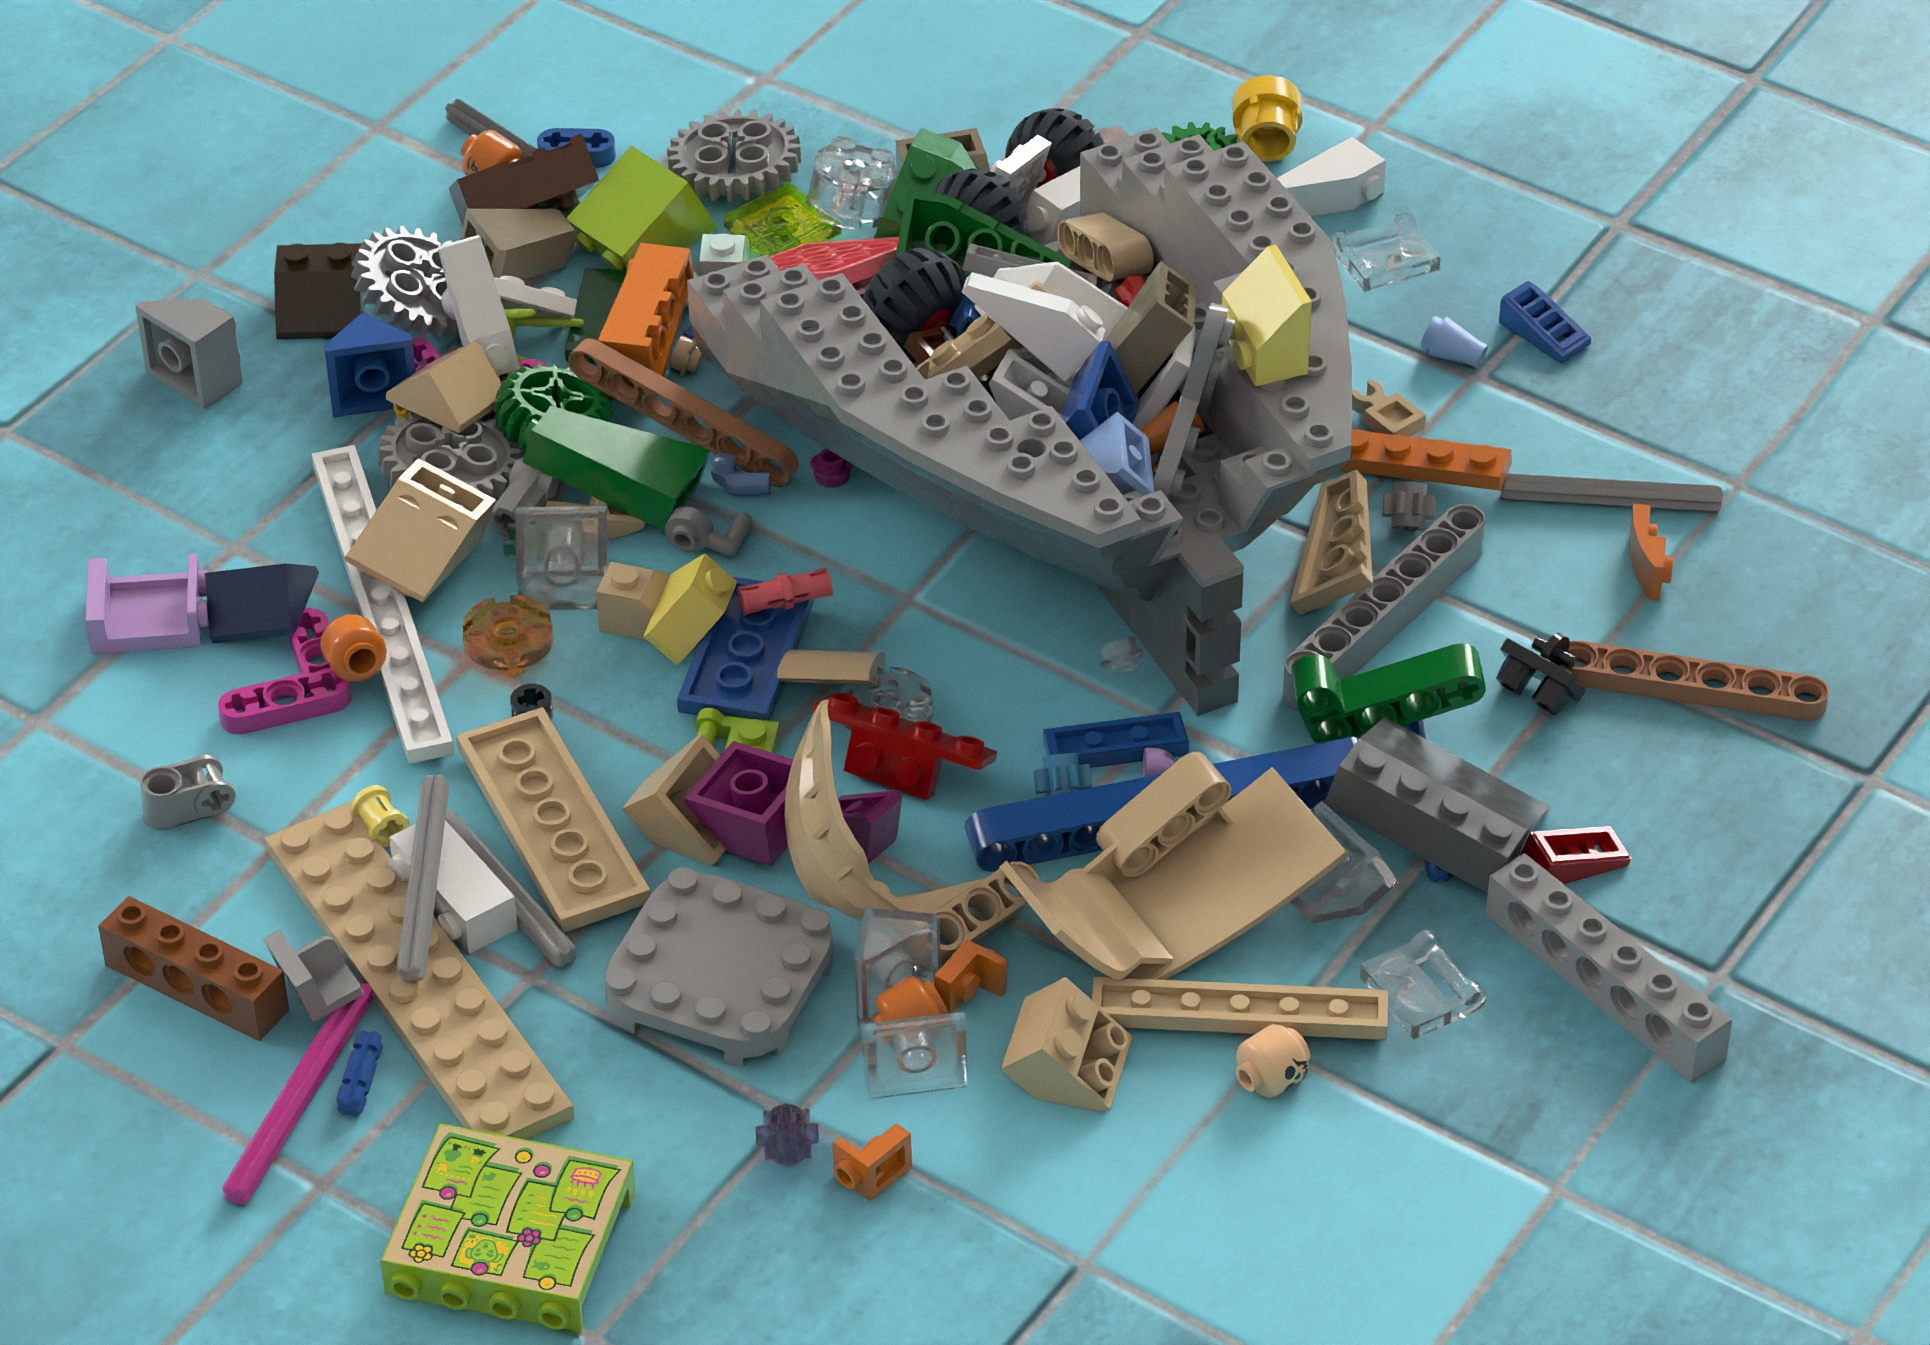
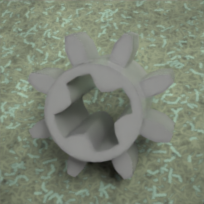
[1382,481,1436,531]

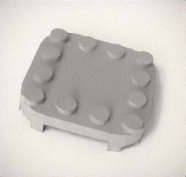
[605,867,833,1067]

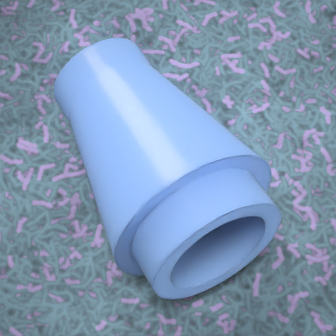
[1421,316,1488,368]

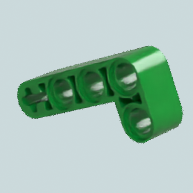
[1291,643,1486,744]

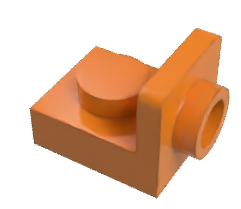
[934,939,1008,1016]
[832,1123,912,1201]

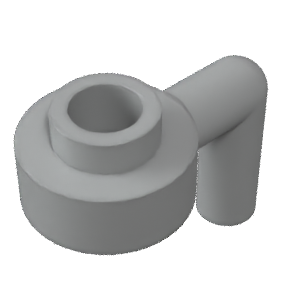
[665,506,753,557]

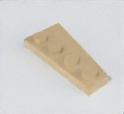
[1290,469,1373,615]

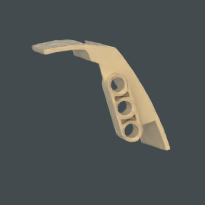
[999,752,1349,981]

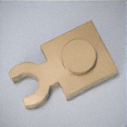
[1352,380,1426,437]

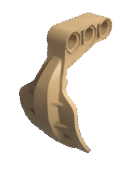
[784,699,1039,966]

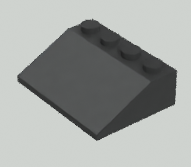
[1324,717,1550,894]

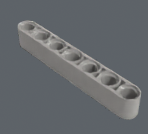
[1283,504,1485,711]

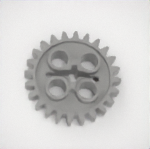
[667,109,802,202]
[351,225,459,341]
[378,411,522,498]

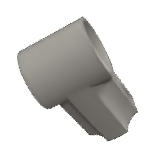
[489,457,565,539]

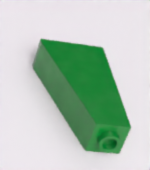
[522,406,710,531]

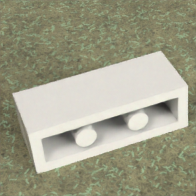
[388,821,518,954]

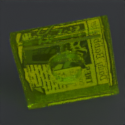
[724,182,841,256]

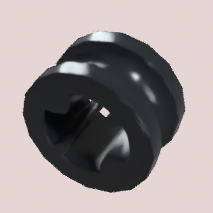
[510,684,553,720]

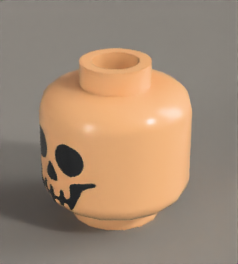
[1235,1024,1310,1098]

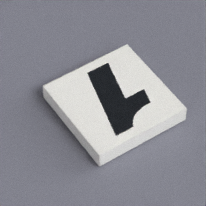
[1133,324,1196,430]

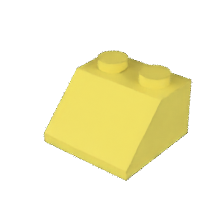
[1222,245,1312,386]

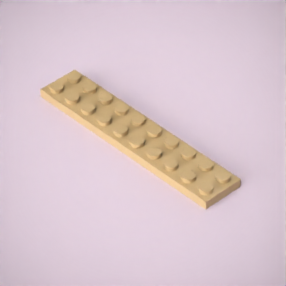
[264,802,574,1140]

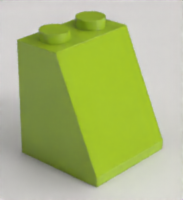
[566,146,717,270]

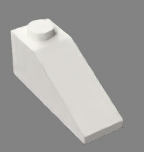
[1277,137,1386,217]
[438,235,520,376]
[962,272,1105,382]

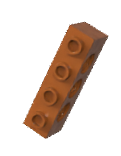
[98,896,289,1041]

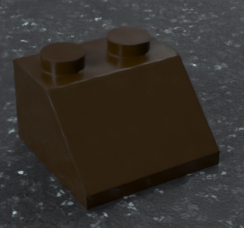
[274,243,365,339]

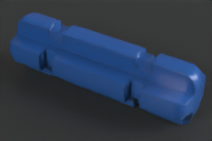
[336,1030,383,1116]

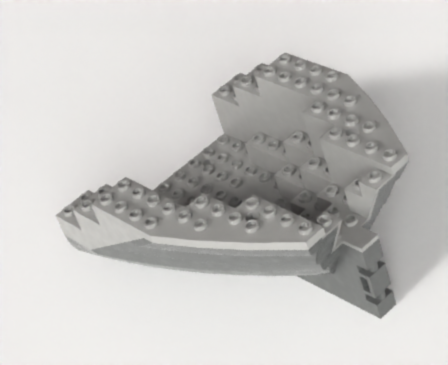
[687,128,1352,716]

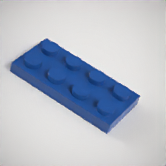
[677,577,814,721]

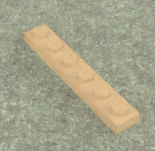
[1092,977,1388,1040]

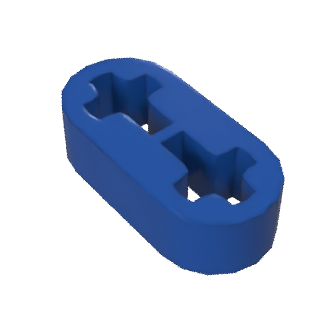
[537,128,616,168]

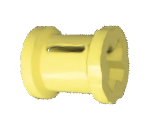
[350,785,409,847]

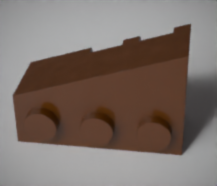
[448,133,599,227]

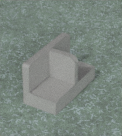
[263,930,364,1022]

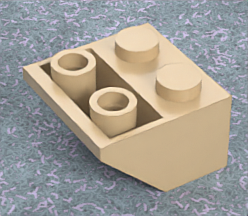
[1001,977,1133,1112]

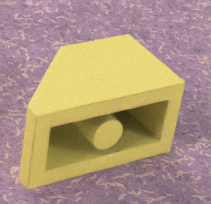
[643,553,738,665]

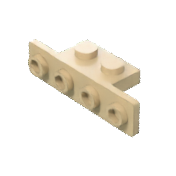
[916,281,1048,379]

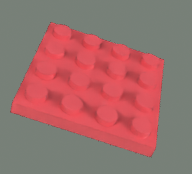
[769,237,899,287]

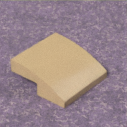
[777,649,886,685]

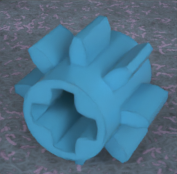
[1033,753,1092,796]

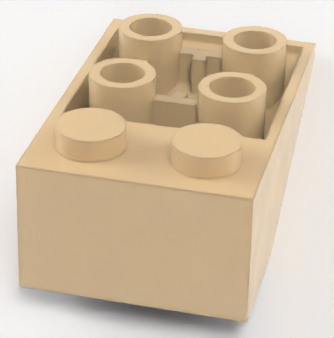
[344,458,496,603]

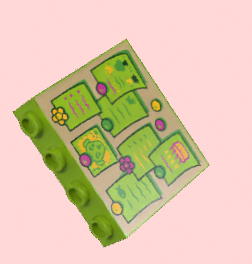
[380,1123,636,1333]

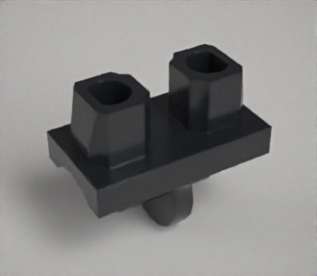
[1496,633,1586,715]

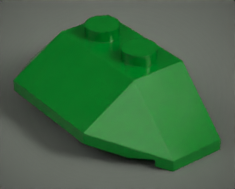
[874,128,977,238]

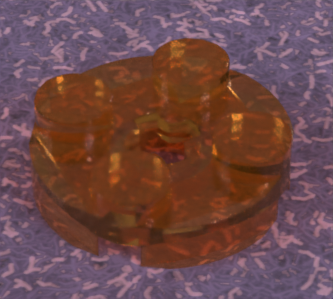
[462,595,554,677]

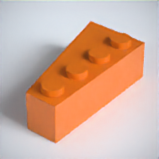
[597,243,694,399]

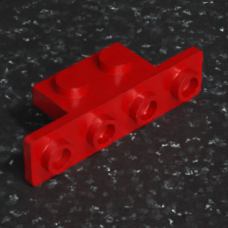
[812,693,997,800]

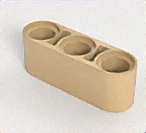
[1058,212,1153,282]

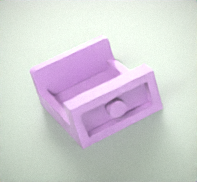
[85,553,209,654]

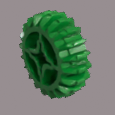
[494,363,613,450]

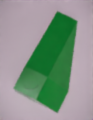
[896,189,1071,278]

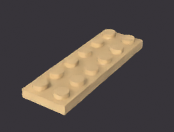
[456,707,651,933]

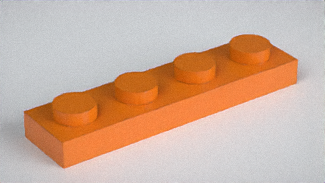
[1339,429,1512,491]

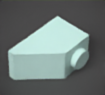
[699,233,750,276]

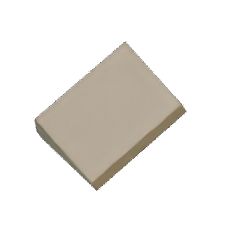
[386,340,501,433]

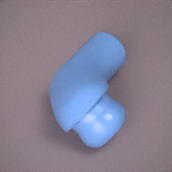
[711,454,770,495]

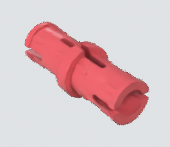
[737,567,833,616]

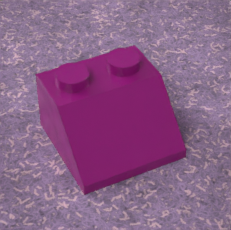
[684,741,793,866]

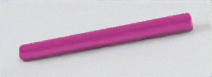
[222,981,373,1206]

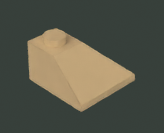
[596,562,671,641]
[622,734,726,866]

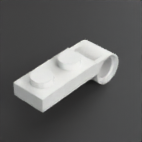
[441,276,577,320]

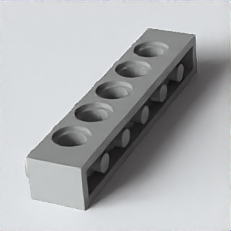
[1486,853,1732,1083]

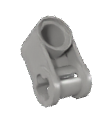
[140,754,236,830]

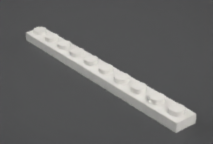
[312,445,454,764]

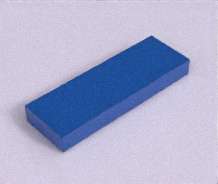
[1043,712,1189,768]

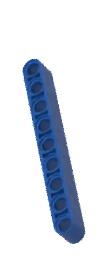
[964,737,1359,872]

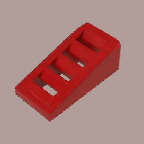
[1520,826,1631,884]

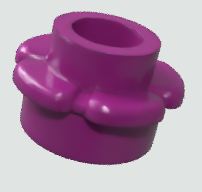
[810,448,854,488]

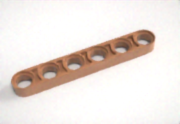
[568,338,799,487]
[1560,641,1829,720]

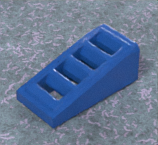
[1499,281,1591,363]

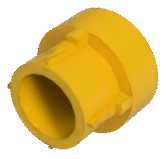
[1232,75,1303,162]

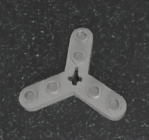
[1153,302,1235,498]

